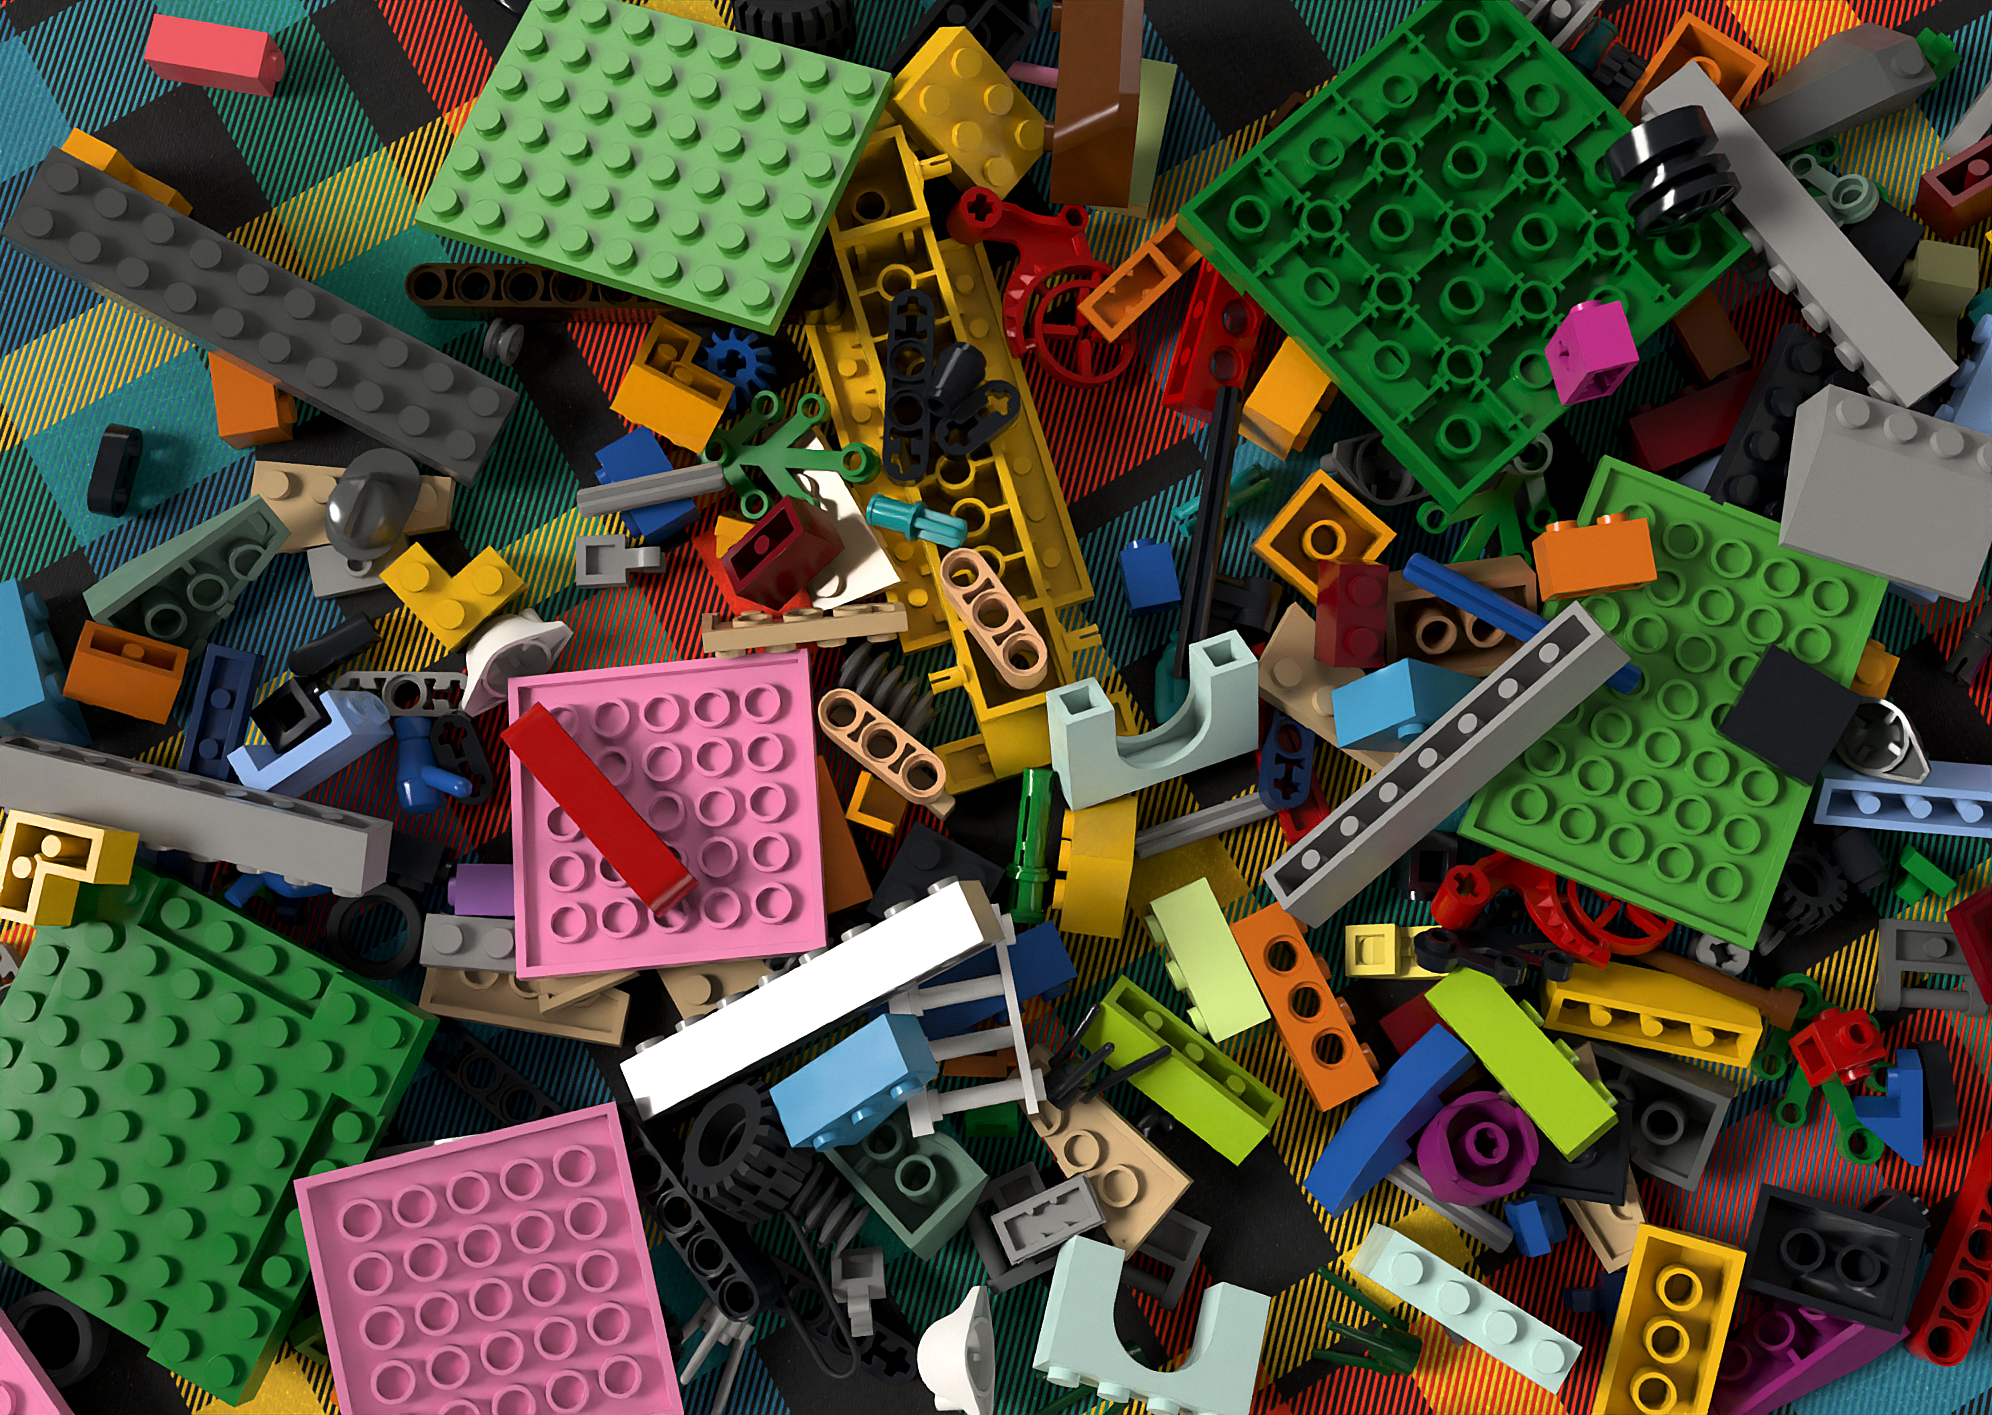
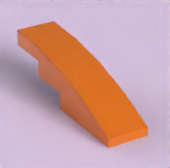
[1077,178,1215,343]

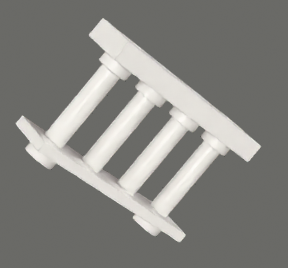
[888,903,1047,1137]

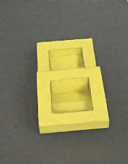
[1345,923,1449,980]

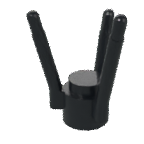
[1043,1003,1172,1111]

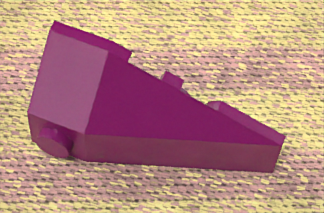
[1707,1299,1911,1415]

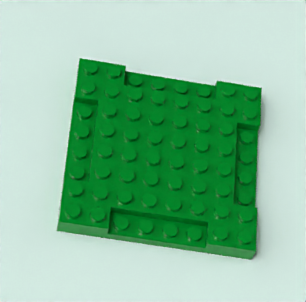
[1175,0,1752,515]
[0,854,441,1408]

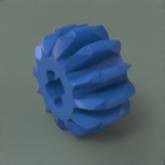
[694,327,777,414]

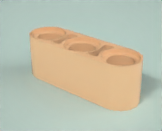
[940,548,1047,689]
[818,688,946,805]

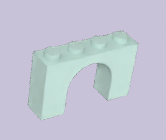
[1046,629,1258,812]
[1349,1222,1583,1395]
[1032,1235,1271,1415]

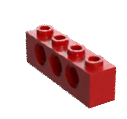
[1161,256,1268,425]

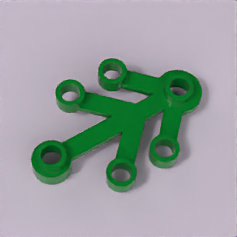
[696,390,882,521]
[1416,432,1557,567]
[1750,973,1895,1165]

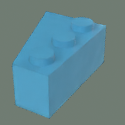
[0,577,93,747]
[1331,657,1483,753]
[769,1013,940,1152]

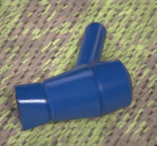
[394,716,473,815]

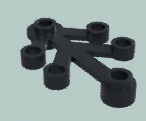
[1412,894,1584,986]

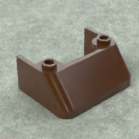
[1043,0,1144,208]

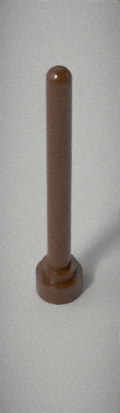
[1565,912,1804,1032]

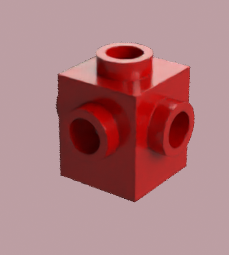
[1788,1007,1888,1088]

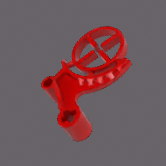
[946,186,1137,389]
[1431,850,1676,970]

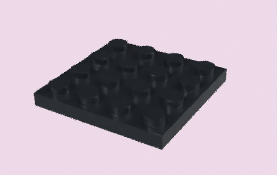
[1703,323,1871,523]

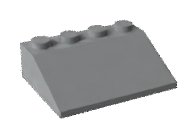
[1778,384,1992,603]

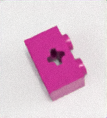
[1544,300,1640,407]

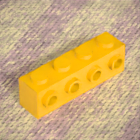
[1539,961,1763,1068]

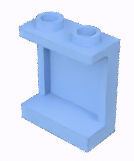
[227,690,395,798]

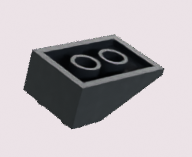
[1738,1182,1926,1336]

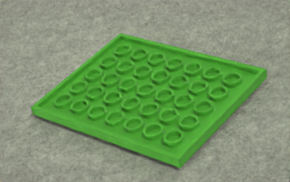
[414,0,895,336]
[1456,455,1889,951]

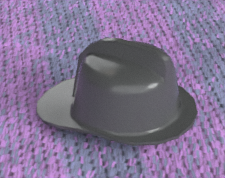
[324,448,421,562]

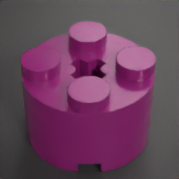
[1417,1091,1539,1207]

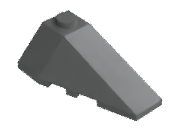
[1740,22,1937,157]
[1539,1026,1739,1192]

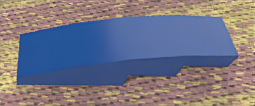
[1303,1023,1476,1220]

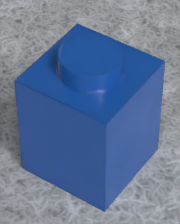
[1117,538,1182,618]

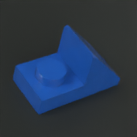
[1853,1049,1923,1166]

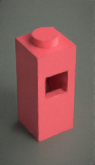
[144,14,285,98]

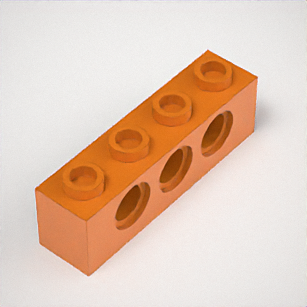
[1229,901,1380,1112]

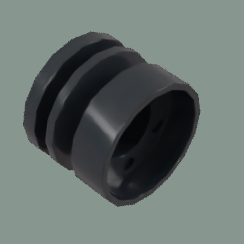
[1602,105,1742,239]

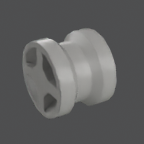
[1687,932,1750,977]

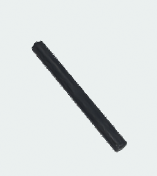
[1172,386,1244,682]

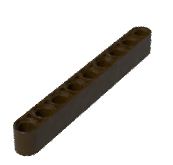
[404,263,846,325]

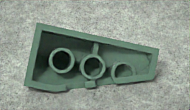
[83,494,291,665]
[823,1110,990,1262]

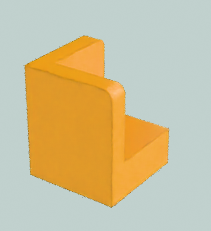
[845,770,909,840]

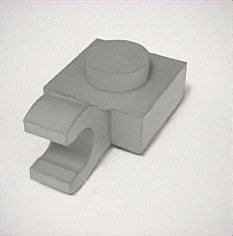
[576,534,666,589]
[831,1245,886,1337]

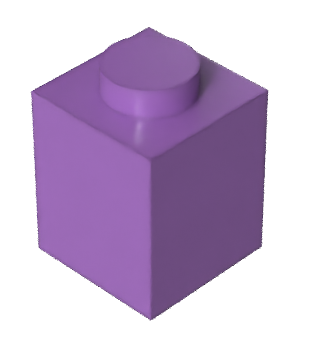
[448,864,515,919]

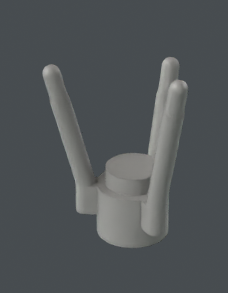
[679,1297,755,1415]

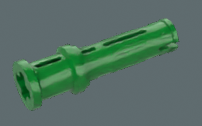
[1001,767,1056,924]

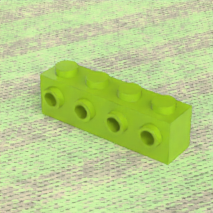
[1425,965,1619,1163]
[1079,974,1286,1166]

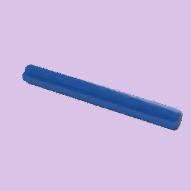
[1402,553,1641,694]

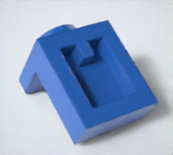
[1502,1193,1568,1258]

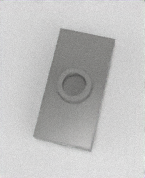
[307,532,411,601]
[991,1173,1108,1266]

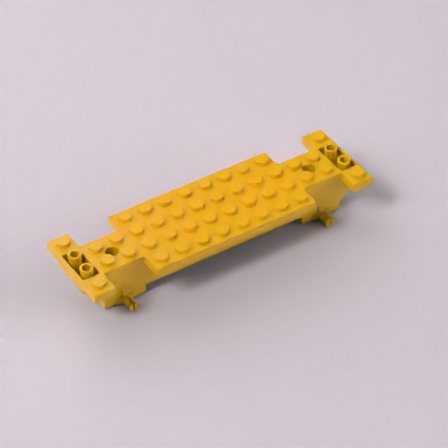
[804,108,1139,797]

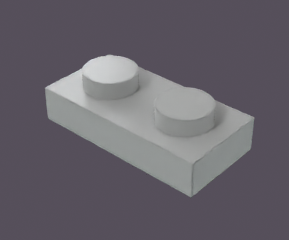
[419,913,516,975]

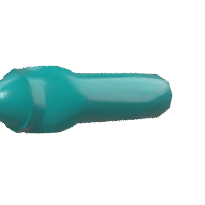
[1154,631,1190,724]

